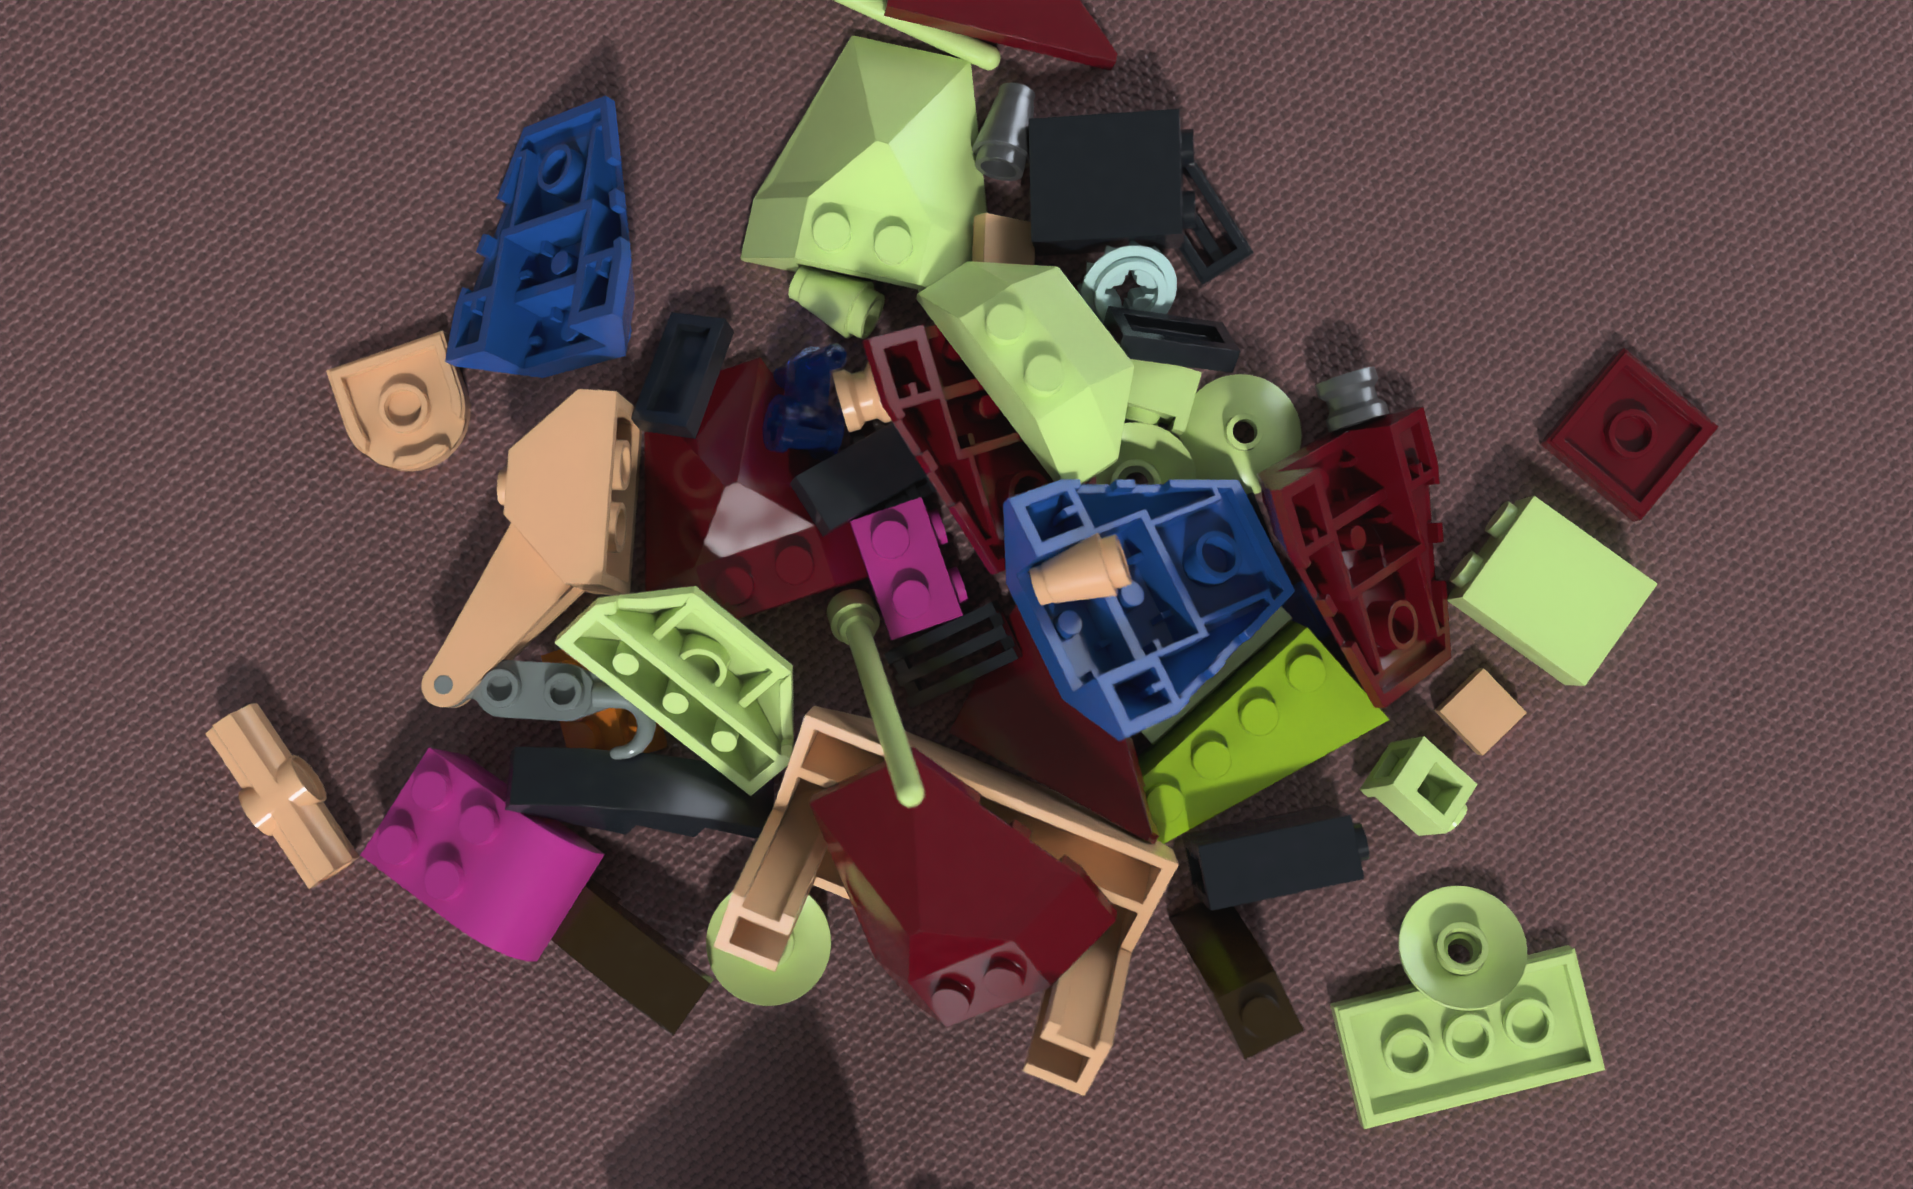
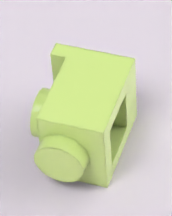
[1125,359,1202,438]
[1359,736,1478,836]

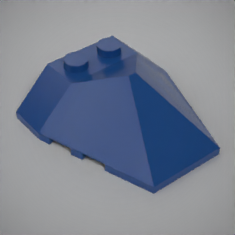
[445,95,635,378]
[1003,479,1295,741]

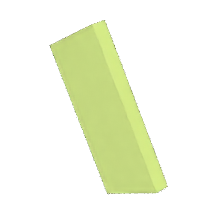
[1330,945,1605,1129]

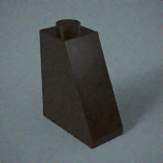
[1168,902,1305,1060]

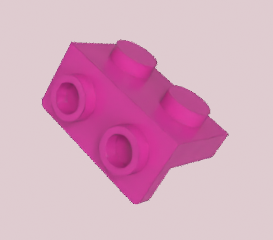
[850,497,968,641]

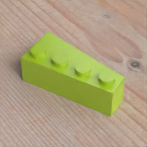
[1137,621,1390,844]

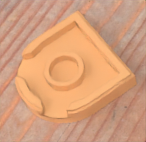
[326,330,471,471]

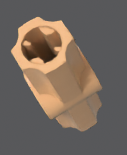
[205,703,360,889]

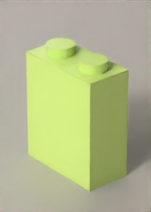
[1447,496,1657,686]

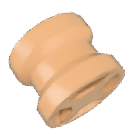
[832,362,892,433]

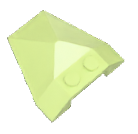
[740,35,987,292]

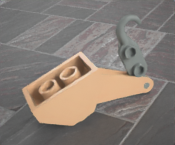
[421,389,656,760]

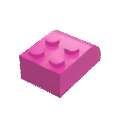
[360,747,605,962]

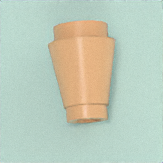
[1030,533,1132,606]

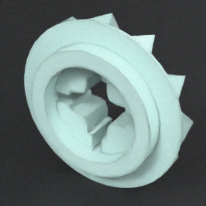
[1077,240,1177,324]

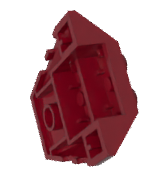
[862,284,1096,574]
[644,357,878,620]
[1257,406,1452,708]
[809,747,1118,1027]

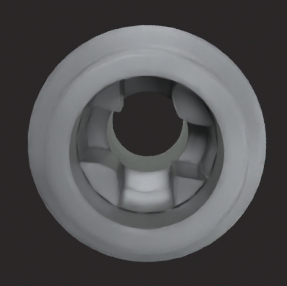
[972,83,1035,181]

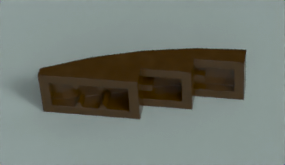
[551,877,714,1035]

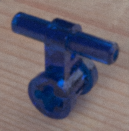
[763,343,847,461]

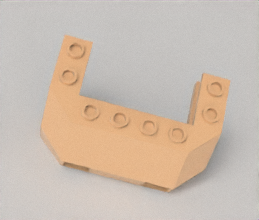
[714,706,1179,1096]

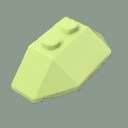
[916,261,1134,484]
[554,586,794,796]

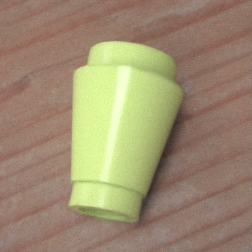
[789,265,885,339]

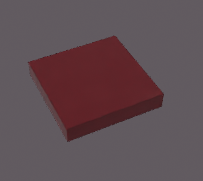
[1540,348,1719,522]

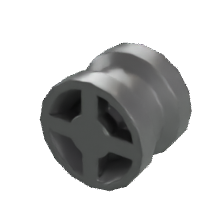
[1315,367,1389,433]

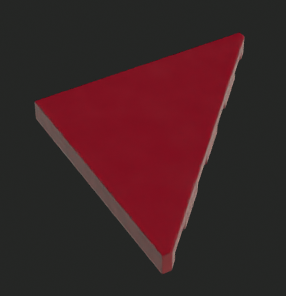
[884,0,1118,71]
[949,605,1159,844]

